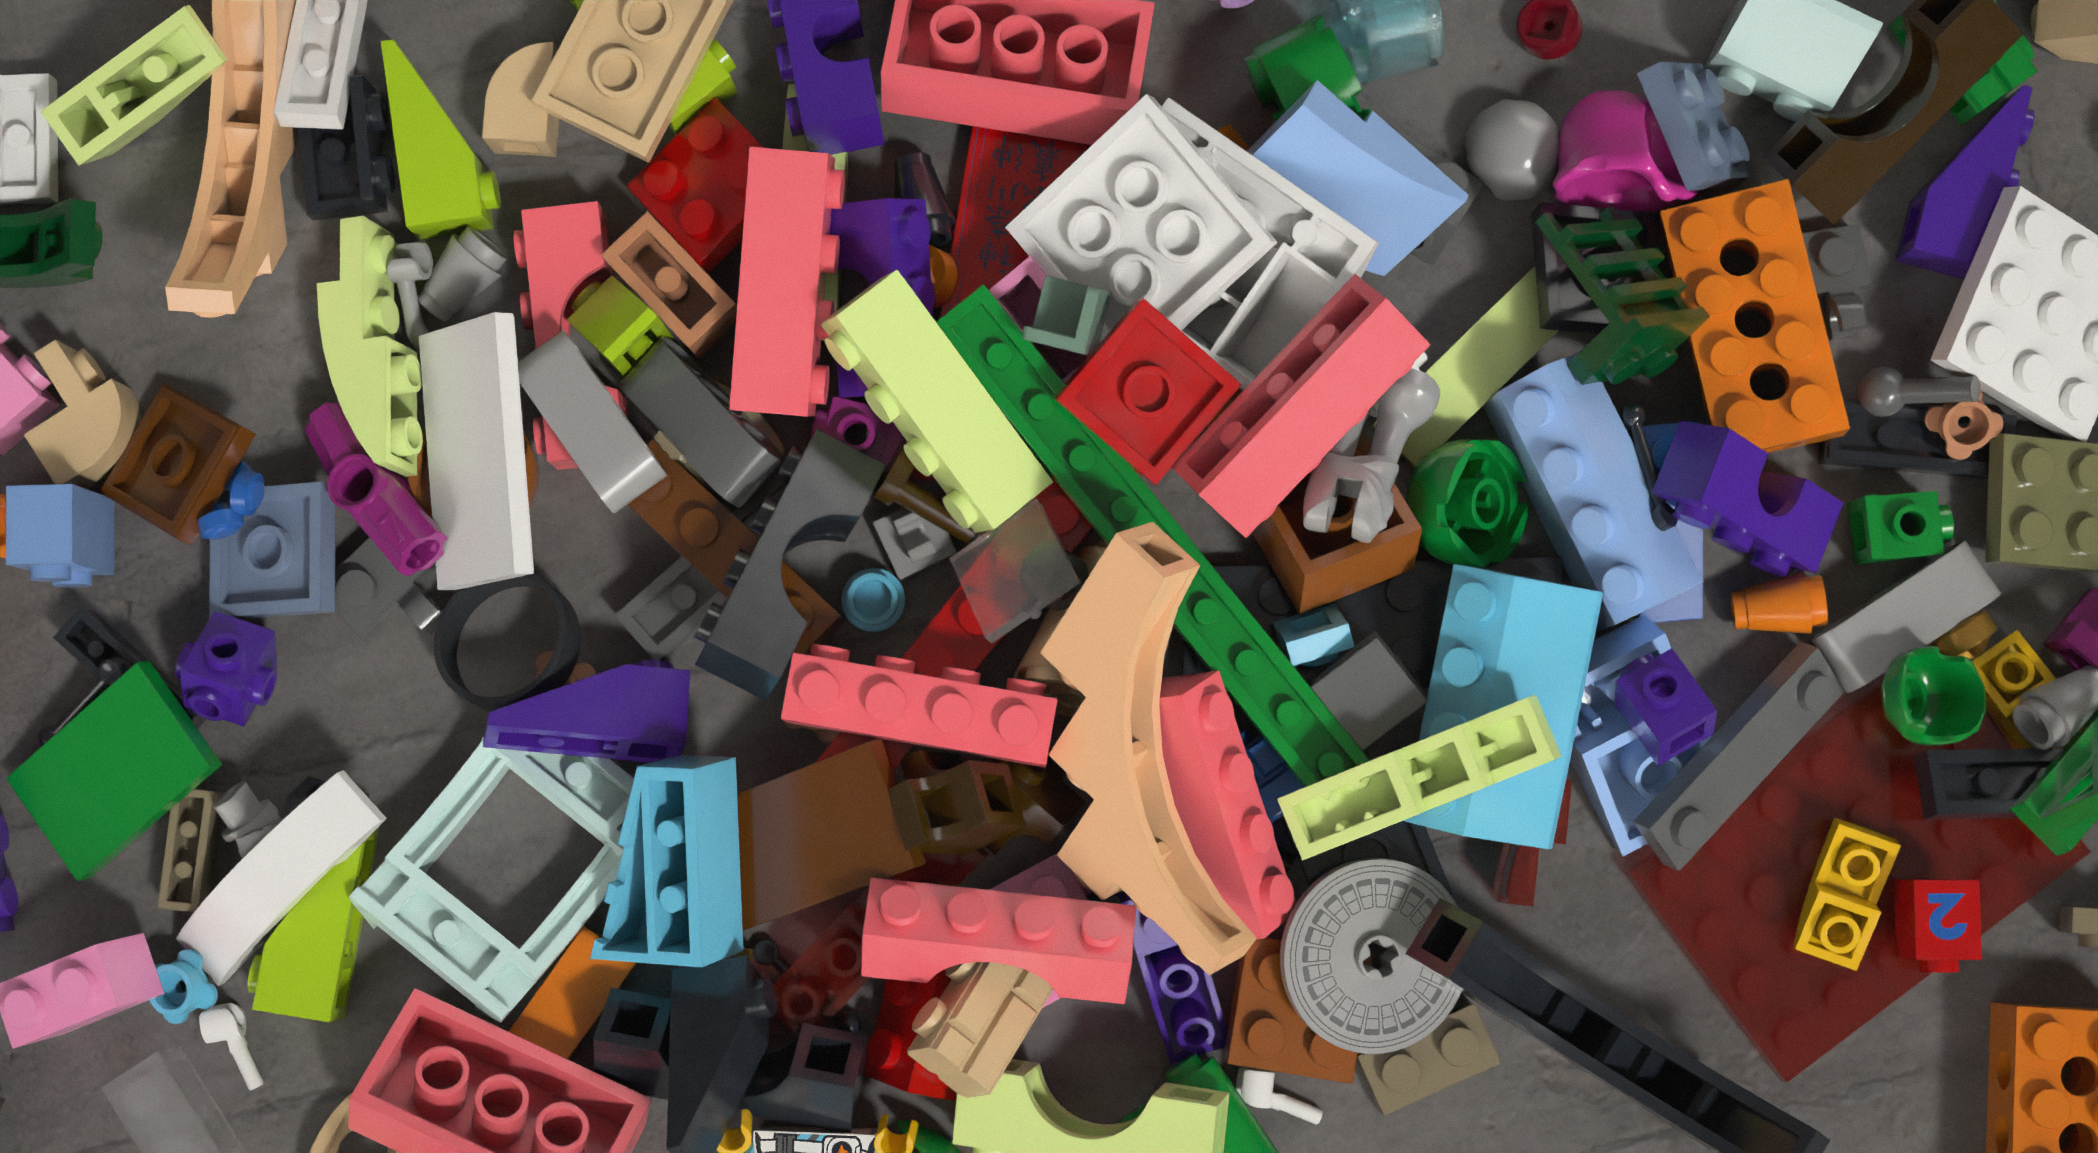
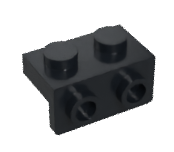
[298,75,395,220]

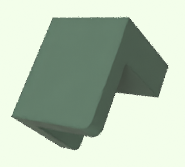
[1021,275,1112,355]

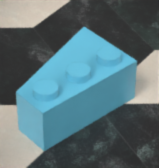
[590,755,743,967]

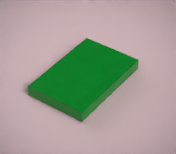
[6,661,222,882]

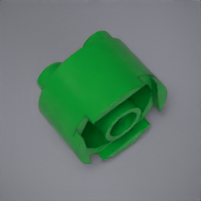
[1244,14,1371,123]

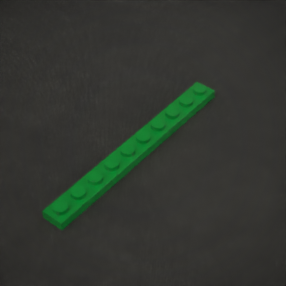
[936,284,1370,788]

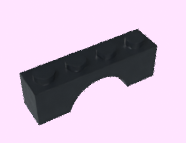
[694,429,886,701]
[593,988,867,1133]

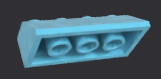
[1403,564,1603,849]

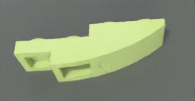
[317,216,423,477]

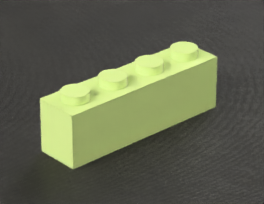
[820,270,1053,533]

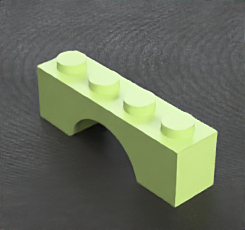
[952,1059,1230,1153]

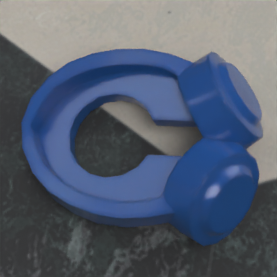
[197,459,264,540]

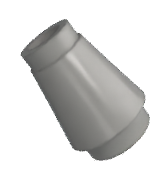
[418,226,508,322]
[2013,665,2098,750]

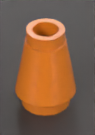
[1730,571,1828,634]

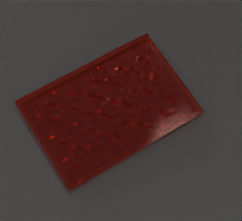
[1625,680,2091,1083]

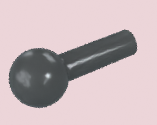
[1856,366,1980,417]

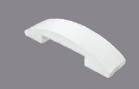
[176,770,387,986]

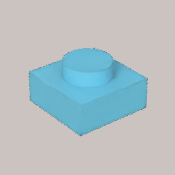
[1273,603,1354,666]

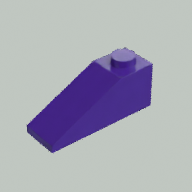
[483,660,690,763]

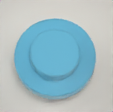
[842,568,906,632]

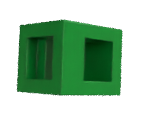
[1847,491,1954,565]

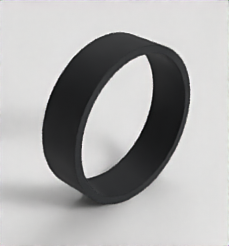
[434,573,581,712]

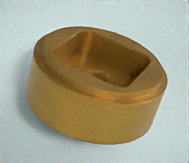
[1929,609,1998,660]

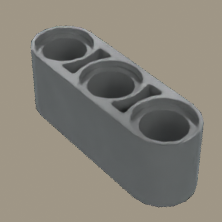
[619,335,785,507]

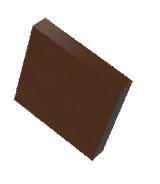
[100,383,256,546]

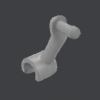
[387,242,433,355]

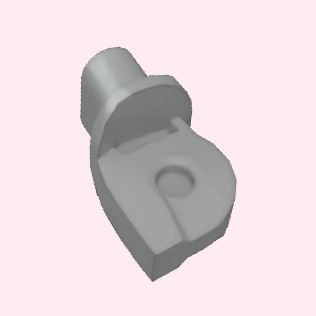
[214,781,282,859]

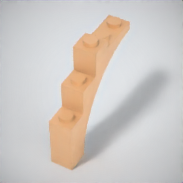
[165,0,296,318]
[1040,522,1257,975]

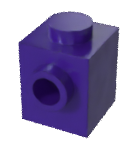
[1614,648,1717,766]

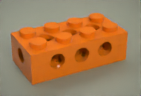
[1659,179,1850,454]
[1986,1002,2098,1153]

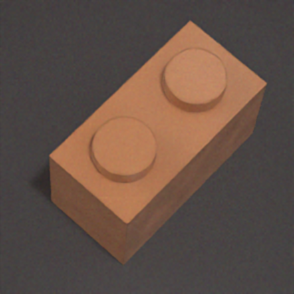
[601,211,737,358]

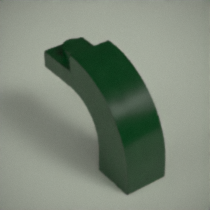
[0,198,102,288]

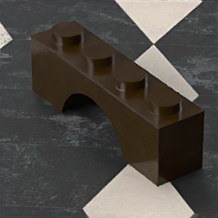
[1762,0,2023,225]

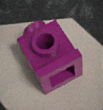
[810,396,903,467]

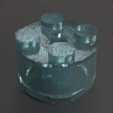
[1329,0,1444,84]

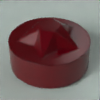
[1516,0,1583,60]

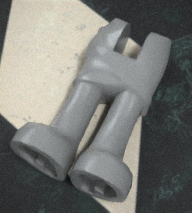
[1303,368,1440,543]

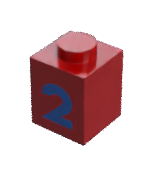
[1894,879,1982,973]

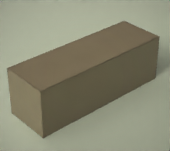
[157,789,225,912]

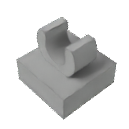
[873,508,958,582]

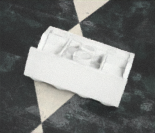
[1162,98,1379,391]

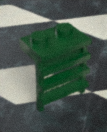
[1536,207,1710,385]

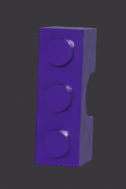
[767,0,885,155]
[830,198,935,398]
[1652,421,1843,576]

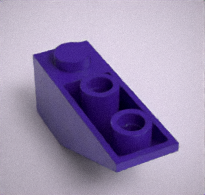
[1895,85,2035,280]
[1116,891,1227,1064]

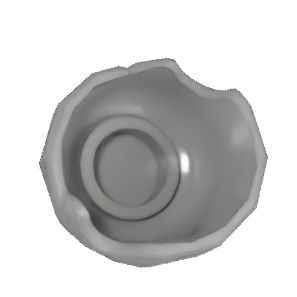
[1465,99,1560,201]

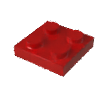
[627,97,765,273]
[1053,297,1242,485]

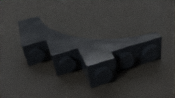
[1405,898,1830,1153]

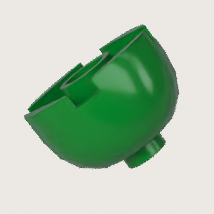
[1406,440,1528,567]

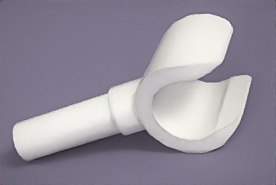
[199,1003,264,1090]
[1236,1067,1323,1125]

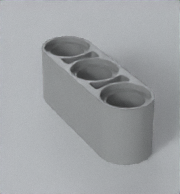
[518,330,668,514]
[1810,540,2001,693]

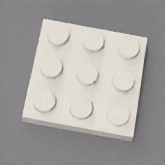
[1005,94,1278,342]
[1930,186,2098,442]

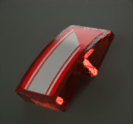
[1497,779,1572,907]

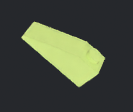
[40,5,228,166]

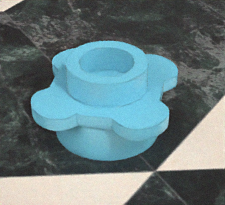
[150,949,218,1024]

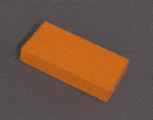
[508,925,638,1060]

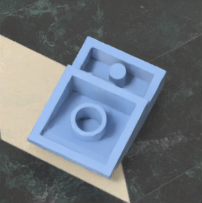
[1247,80,1469,276]
[1570,615,1712,857]

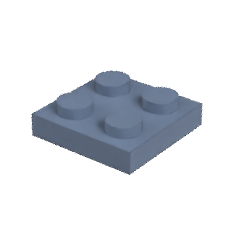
[1637,62,1751,191]
[209,481,335,619]

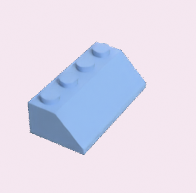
[1483,353,1703,632]

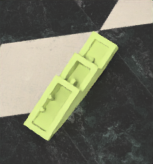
[1277,694,1562,860]

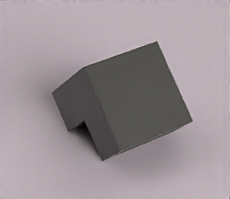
[1311,631,1427,751]

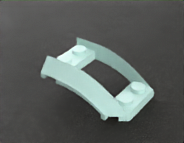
[349,737,634,1022]

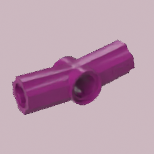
[304,402,447,577]

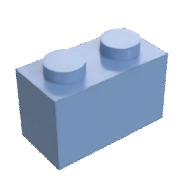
[6,484,114,587]

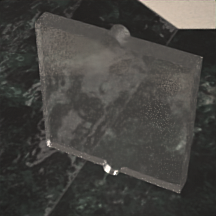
[949,499,1080,644]

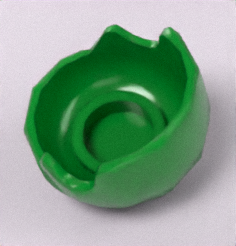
[1881,646,1986,746]

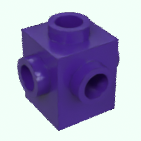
[175,611,277,727]

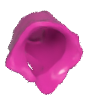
[1553,90,1698,212]

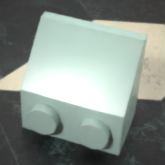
[1704,0,1883,122]

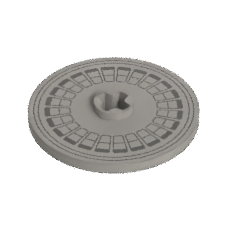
[1280,858,1461,1054]

